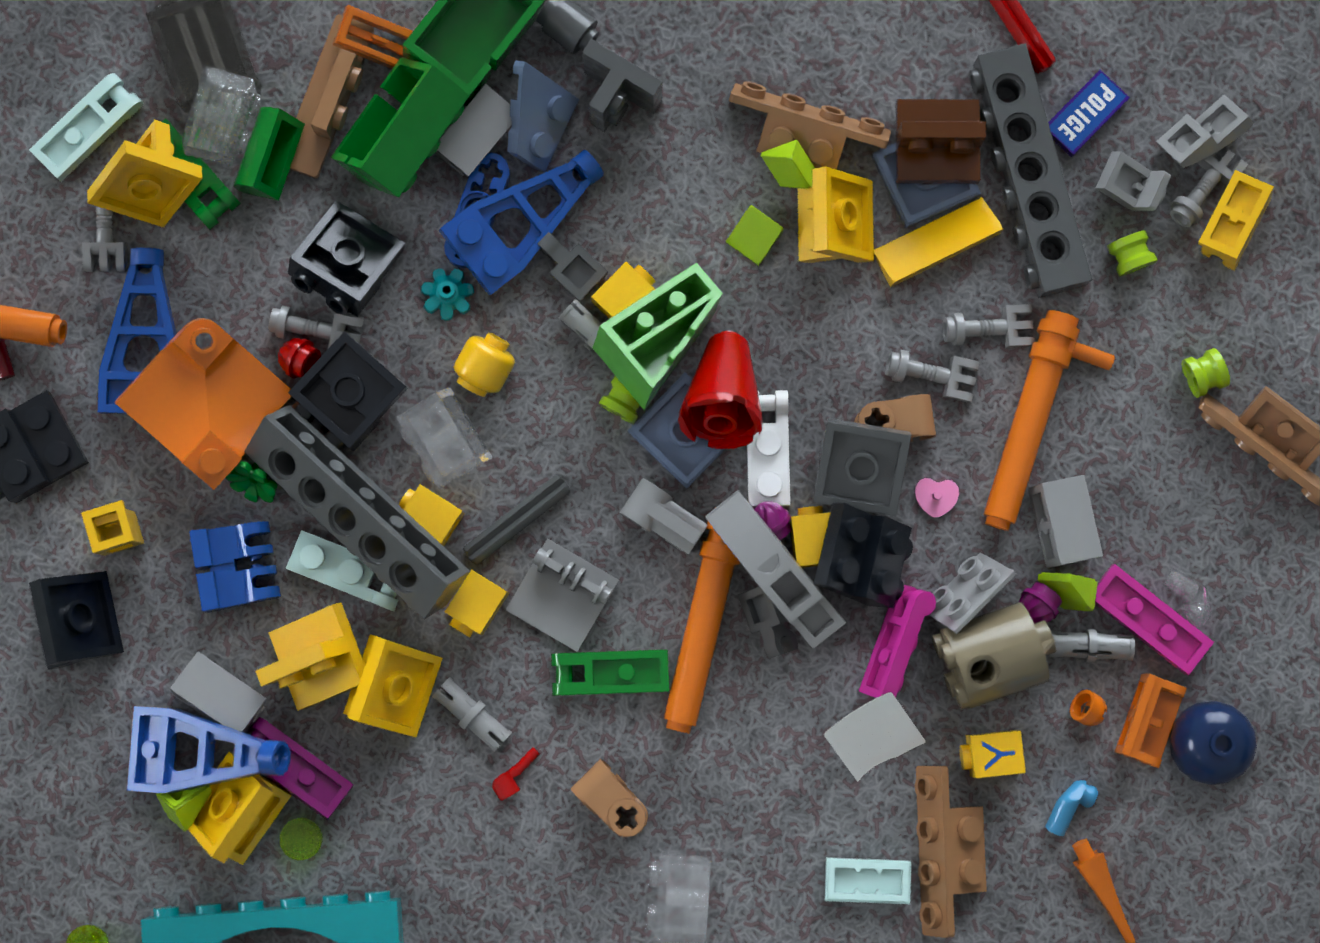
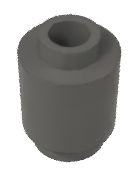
[536,0,599,54]

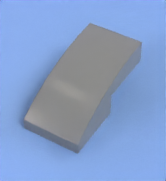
[1156,95,1254,168]

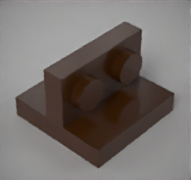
[895,99,986,184]

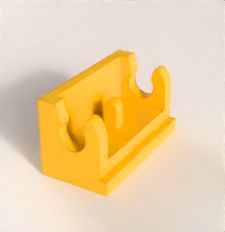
[1198,170,1274,271]

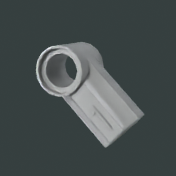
[619,478,707,555]

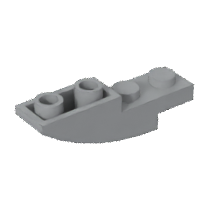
[705,490,846,649]

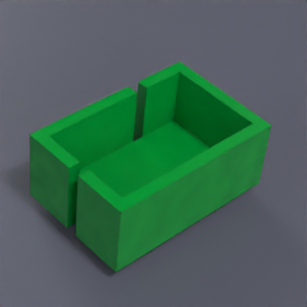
[403,0,545,106]
[331,57,469,198]

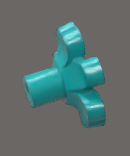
[421,268,474,321]

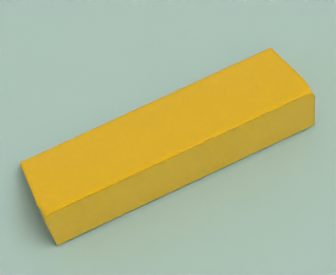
[874,197,1003,288]

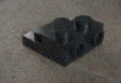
[288,200,405,317]
[288,331,408,452]
[0,390,89,504]
[814,503,913,608]

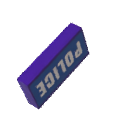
[1048,70,1130,158]

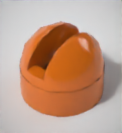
[1070,689,1107,727]

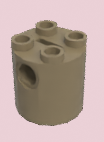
[932,602,1056,709]

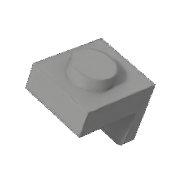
[1095,151,1171,211]

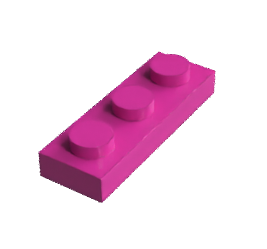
[1095,564,1214,675]

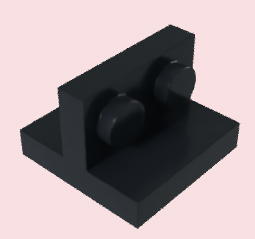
[29,571,124,670]

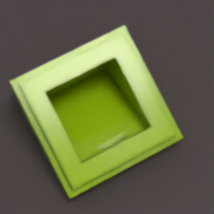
[761,140,815,189]
[726,205,784,266]
[1038,572,1098,612]
[156,785,212,832]

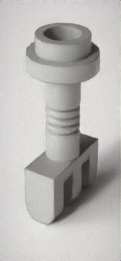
[1170,149,1248,227]
[82,180,127,272]
[942,304,1035,348]
[268,305,364,349]
[885,349,980,403]

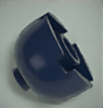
[1170,701,1257,785]

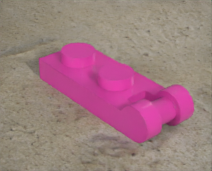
[858,585,936,698]

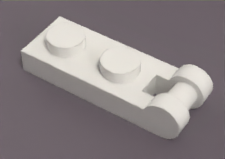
[747,390,790,507]

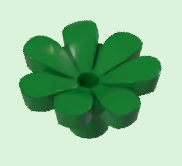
[225,461,277,503]

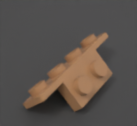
[290,14,375,178]
[729,82,891,170]
[1198,386,1320,506]
[915,766,987,938]

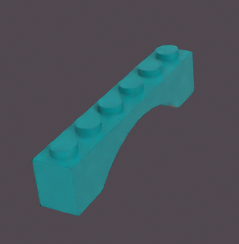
[141,890,404,943]

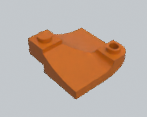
[115,318,291,490]

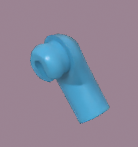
[1045,780,1098,836]

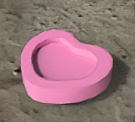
[915,478,959,518]

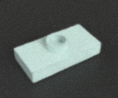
[824,857,911,904]

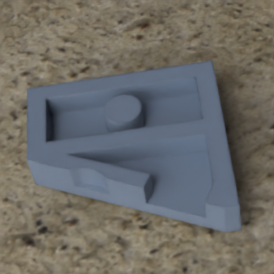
[507,60,579,172]

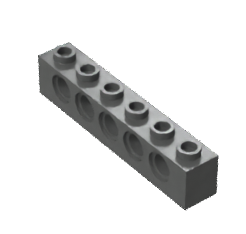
[969,43,1093,298]
[244,405,470,619]

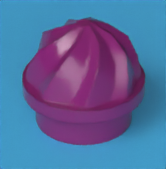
[754,501,792,540]
[1019,582,1062,623]

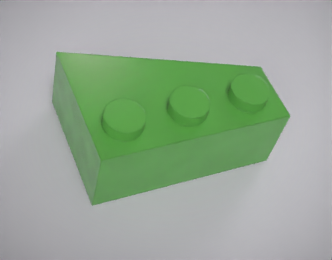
[593,263,723,410]

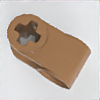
[854,394,936,442]
[571,759,648,837]

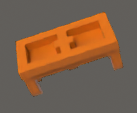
[1114,673,1187,769]

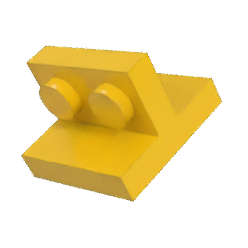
[87,119,202,228]
[798,167,874,263]
[255,602,365,711]
[343,634,443,738]
[188,751,292,865]

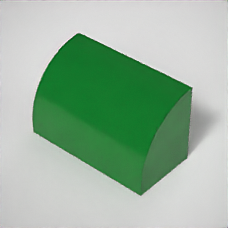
[233,107,305,201]

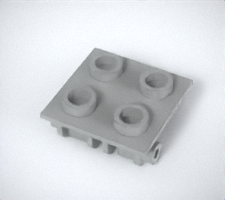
[506,538,619,652]
[928,552,1016,634]

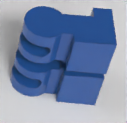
[189,521,281,613]

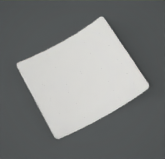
[824,692,925,782]

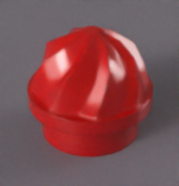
[278,338,321,378]

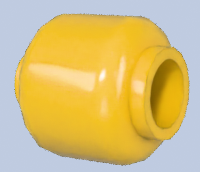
[453,332,515,397]

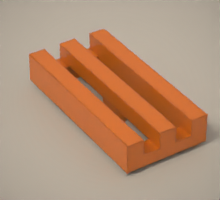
[332,5,413,69]

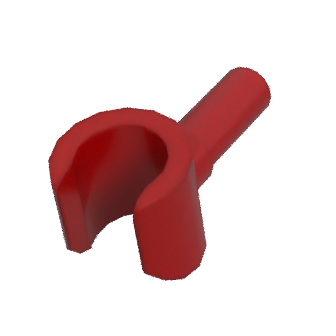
[492,747,540,801]

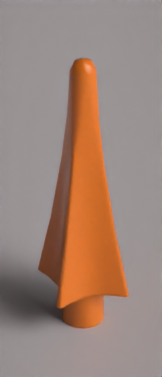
[1072,839,1136,943]

